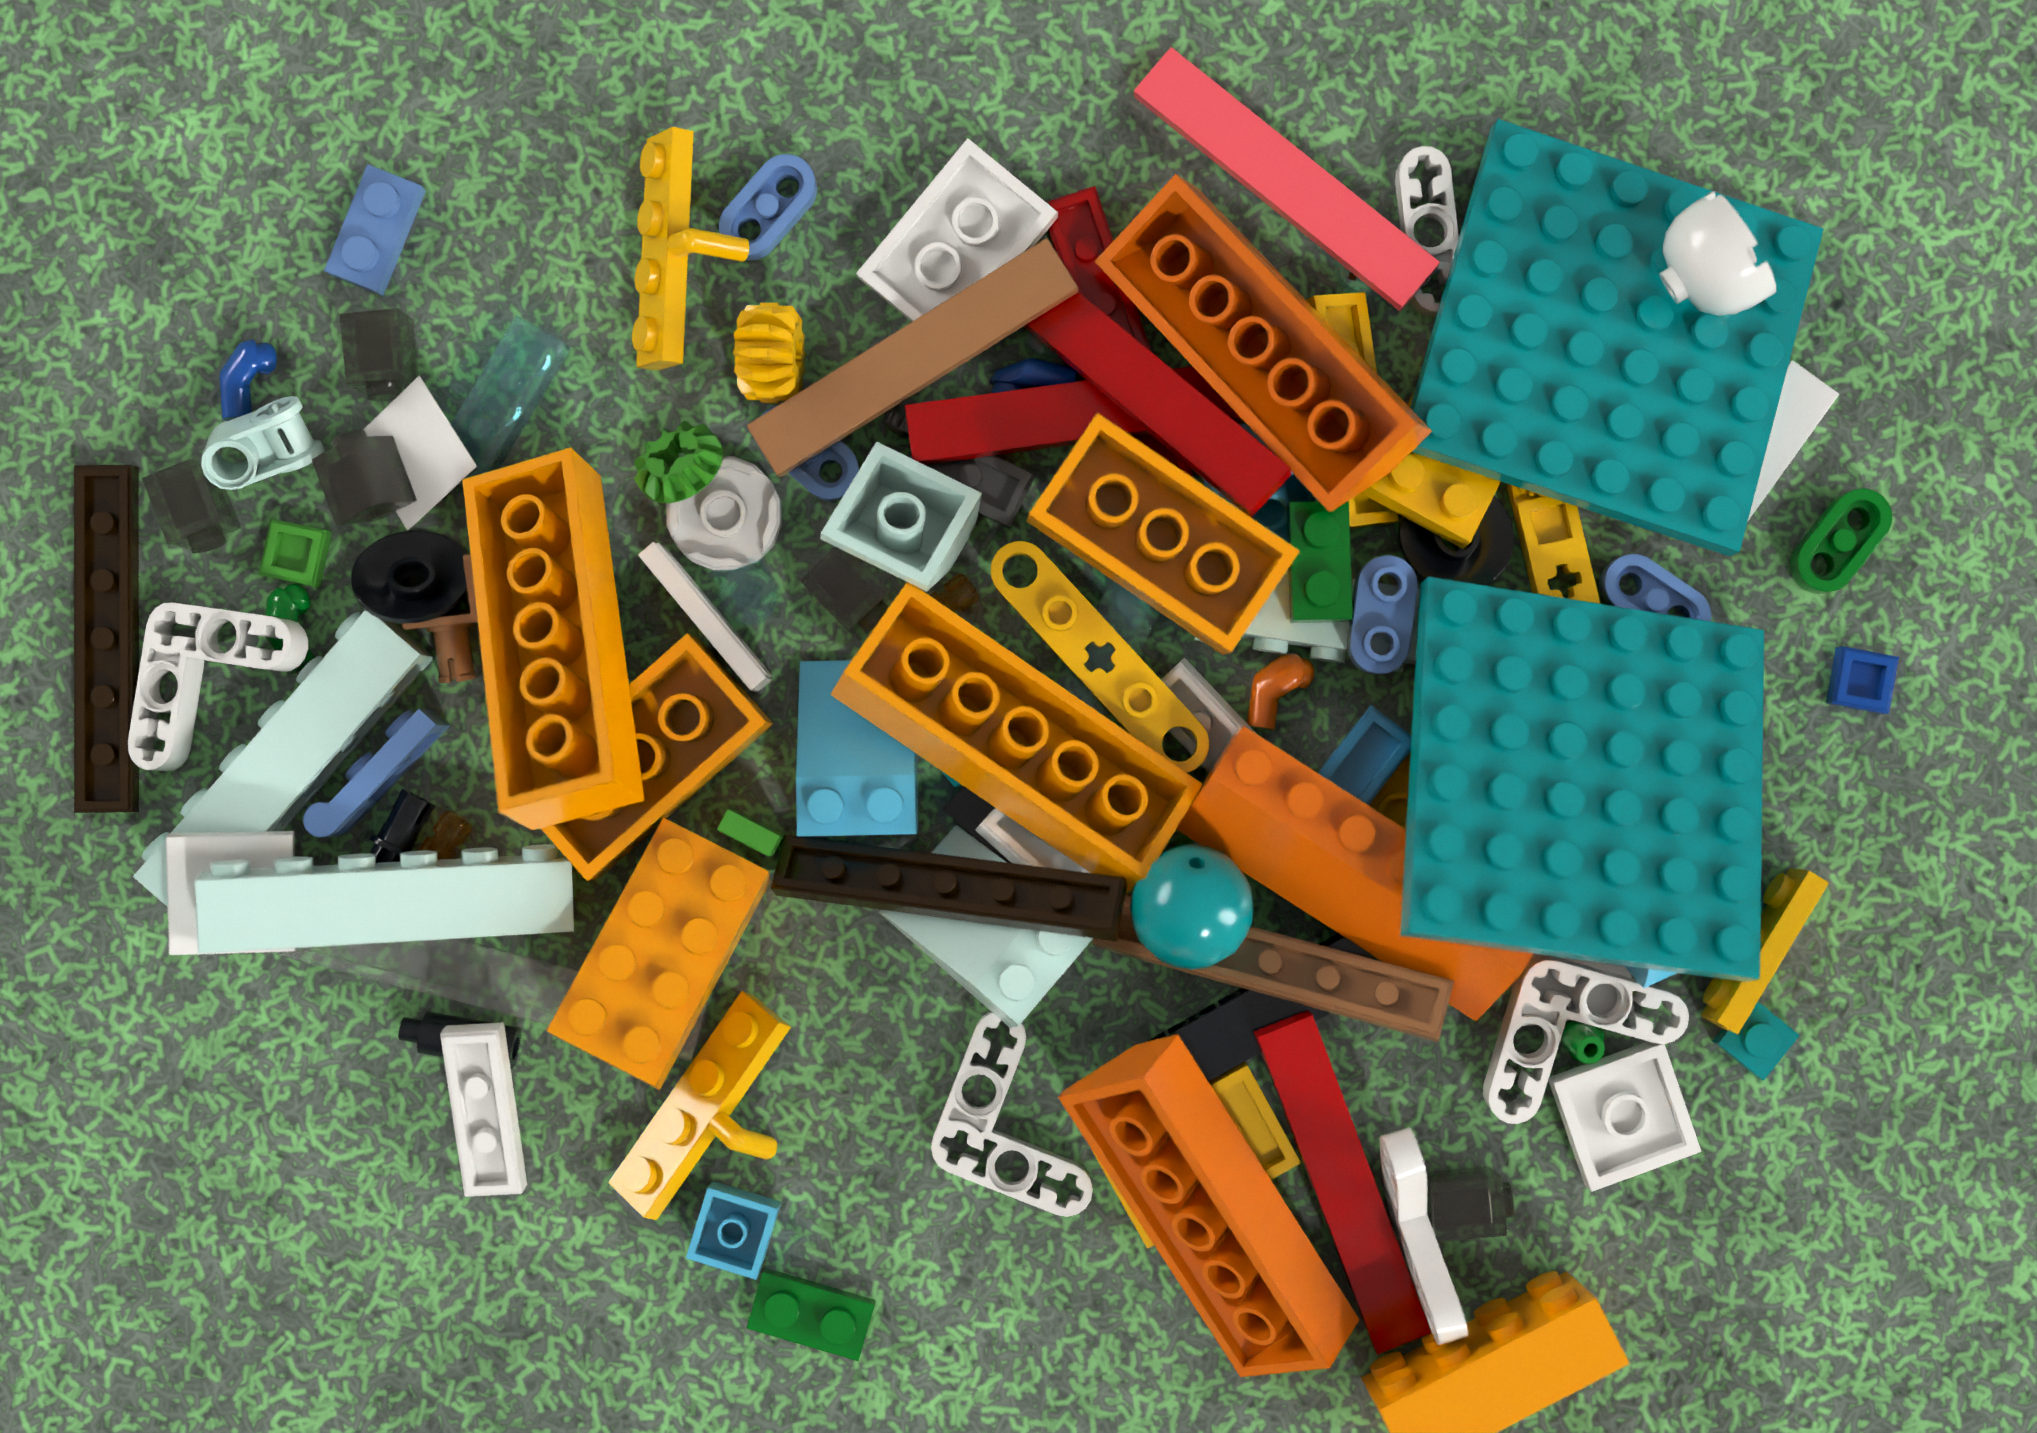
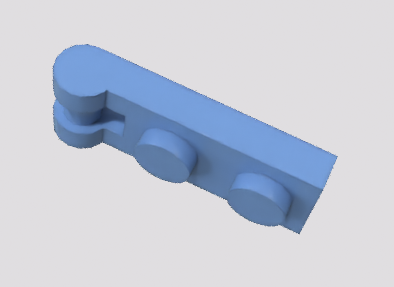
[303,708,450,837]

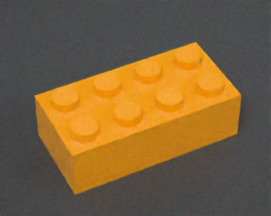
[1027,413,1300,655]
[541,633,774,881]
[546,817,771,1090]
[1361,1271,1630,1433]

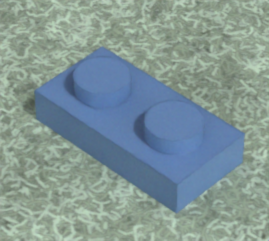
[324,164,426,296]

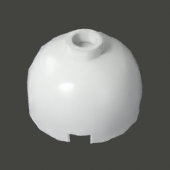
[1659,191,1776,316]

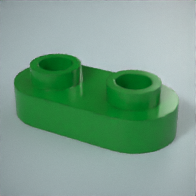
[1790,488,1892,594]

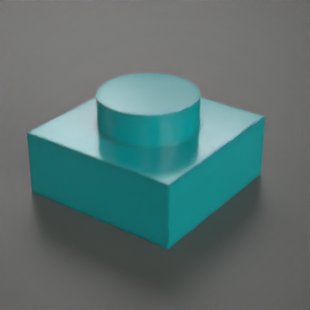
[1712,1002,1800,1081]

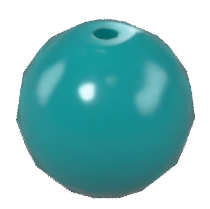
[1129,844,1253,970]

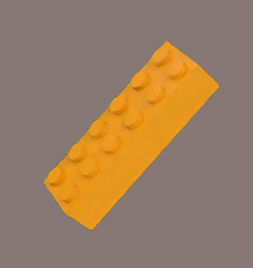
[462,447,644,830]
[830,582,1203,893]

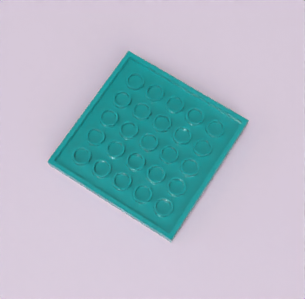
[1410,119,1824,556]
[1400,577,1764,982]

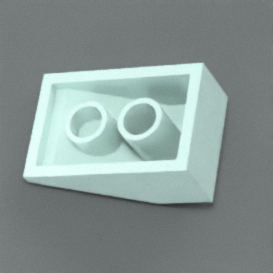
[879,825,1093,1028]

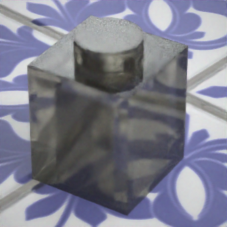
[339,308,418,401]
[311,430,417,525]
[142,457,241,553]
[800,547,894,635]
[1426,1166,1514,1242]

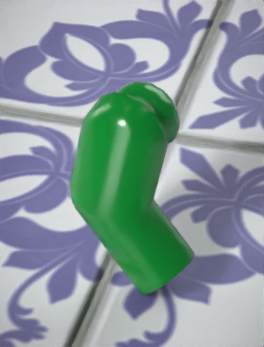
[265,584,315,674]
[1560,1020,1605,1064]

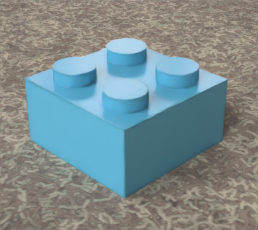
[686,1181,782,1280]

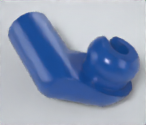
[219,339,277,421]
[989,358,1076,393]

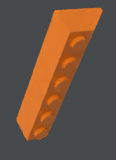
[1094,174,1432,512]
[1176,726,1534,1021]
[1058,1034,1360,1377]

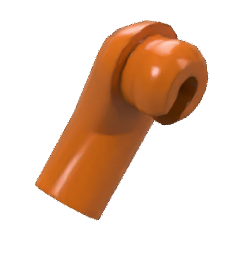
[1247,653,1315,730]

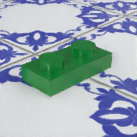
[1286,501,1353,623]
[746,1268,876,1361]

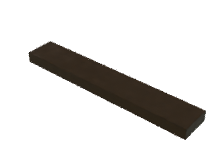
[74,465,139,813]
[771,834,1128,941]

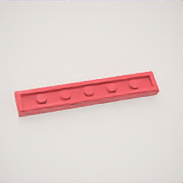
[1134,47,1440,312]

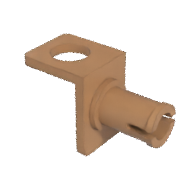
[402,553,478,683]

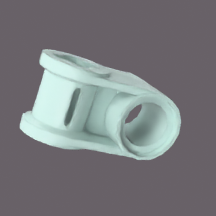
[201,396,325,490]

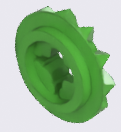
[634,421,723,503]

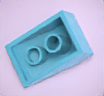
[796,660,919,836]

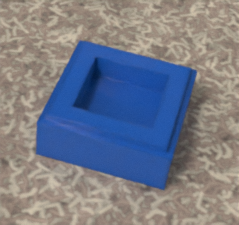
[1826,646,1899,714]

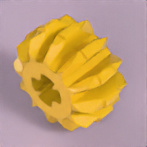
[732,302,806,404]

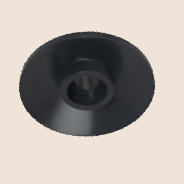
[1399,496,1514,586]
[351,530,467,623]

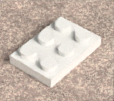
[856,138,1058,322]

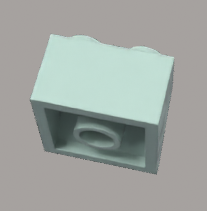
[820,442,982,591]

